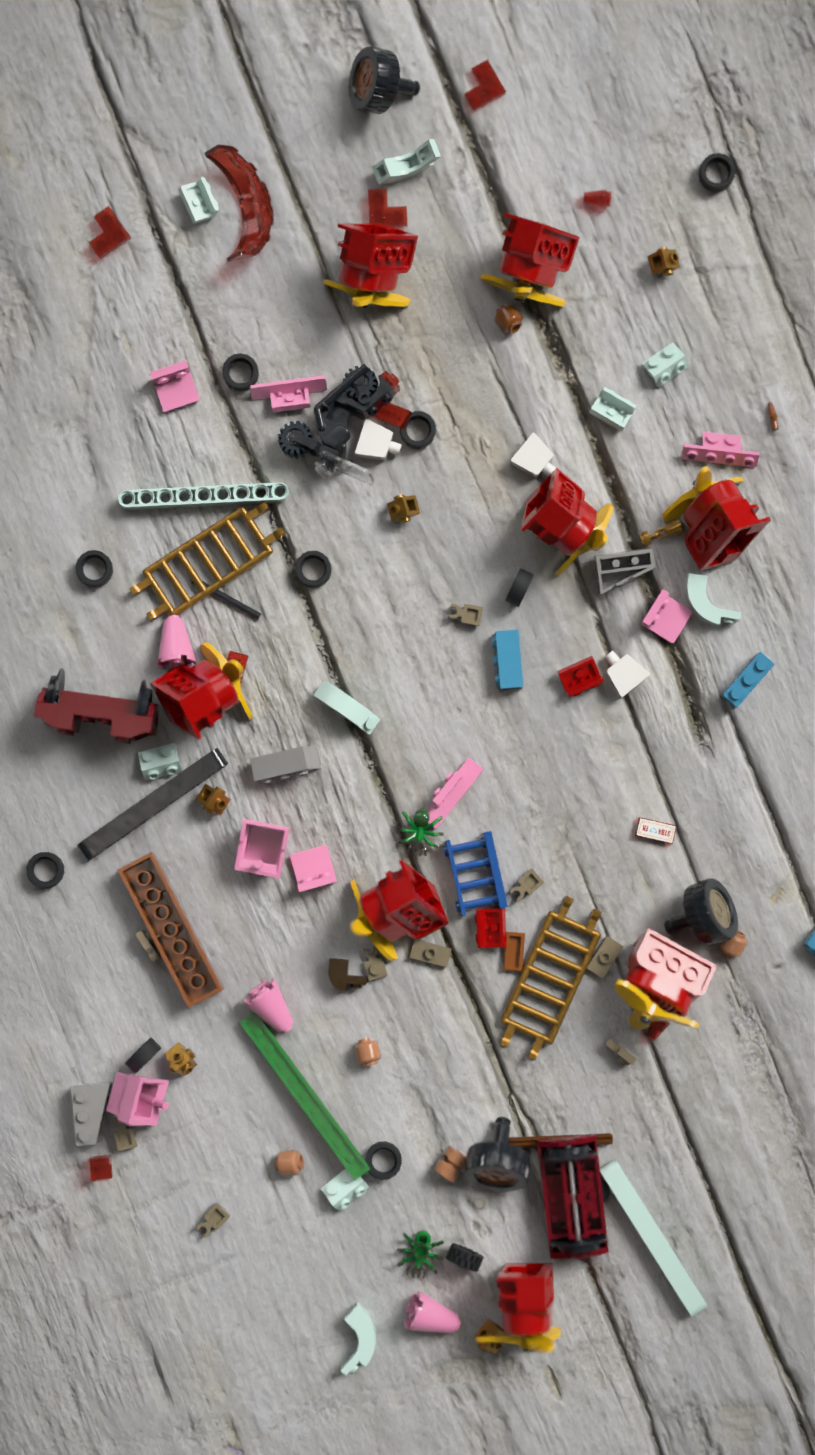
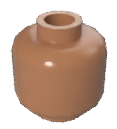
[719,930,747,959]
[354,1037,381,1067]
[274,1150,304,1177]

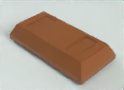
[503,932,525,972]

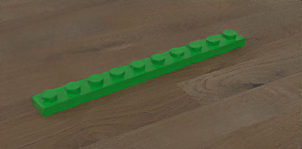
[240,1012,371,1180]

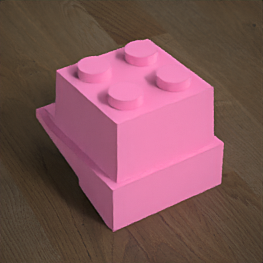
[234,819,290,879]
[106,1073,169,1126]

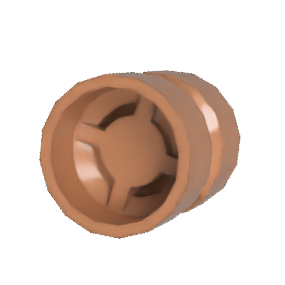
[434,1146,466,1183]

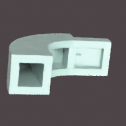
[372,139,441,185]
[685,573,741,626]
[313,680,380,735]
[340,1302,376,1376]

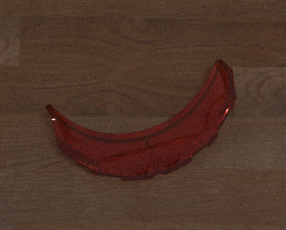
[205,145,274,262]

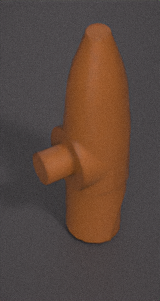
[768,402,779,431]

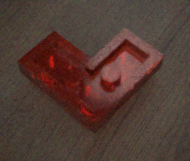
[464,59,506,112]
[368,188,408,227]
[88,206,131,259]

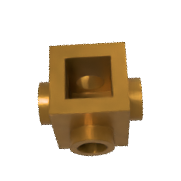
[647,247,680,277]
[387,494,420,523]
[195,784,231,815]
[164,1042,198,1077]
[474,1319,508,1354]

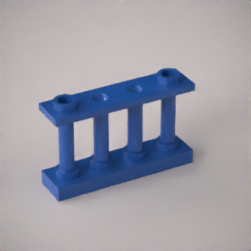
[443,831,508,916]

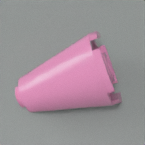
[157,615,196,670]
[243,978,293,1033]
[404,1291,461,1334]

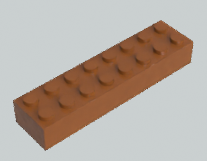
[117,852,224,1008]

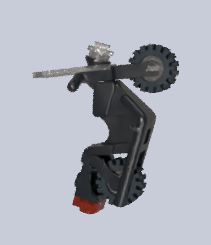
[278,364,400,485]

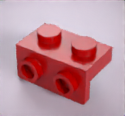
[557,656,604,697]
[475,908,507,948]

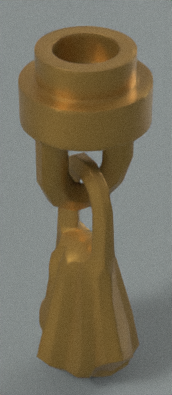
[639,519,685,546]

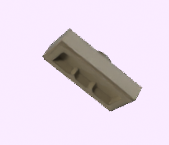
[587,936,624,979]
[410,939,452,967]

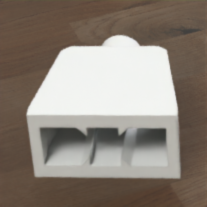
[355,419,402,461]
[510,432,556,478]
[604,651,650,699]

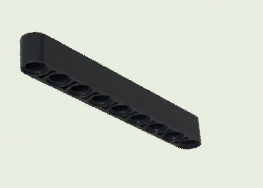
[77,748,229,861]

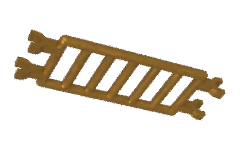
[129,502,285,622]
[500,896,602,1061]

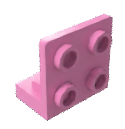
[150,360,200,412]
[641,589,693,643]
[290,845,337,892]

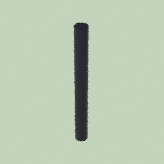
[192,580,262,620]

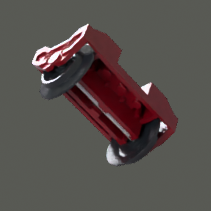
[34,668,158,744]
[537,1133,609,1259]

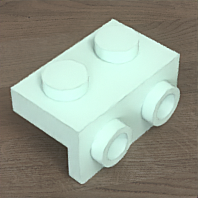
[178,177,219,224]
[642,342,689,387]
[589,387,636,432]
[138,743,182,781]
[321,1169,369,1211]

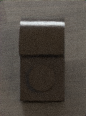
[328,958,367,991]

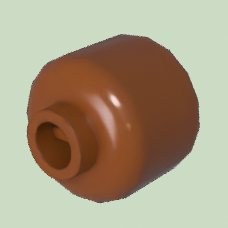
[494,305,523,334]

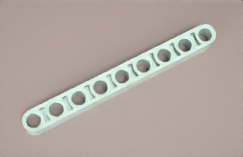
[118,483,289,510]
[600,1159,708,1317]

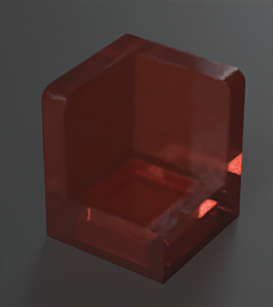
[89,1155,113,1182]

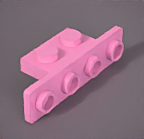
[250,376,327,413]
[681,432,759,468]
[427,758,483,829]

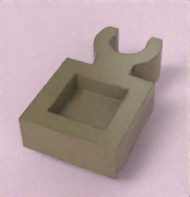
[448,604,483,627]
[509,868,544,901]
[135,930,161,962]
[363,945,388,981]
[605,1038,637,1065]
[113,1118,138,1152]
[196,1202,231,1238]

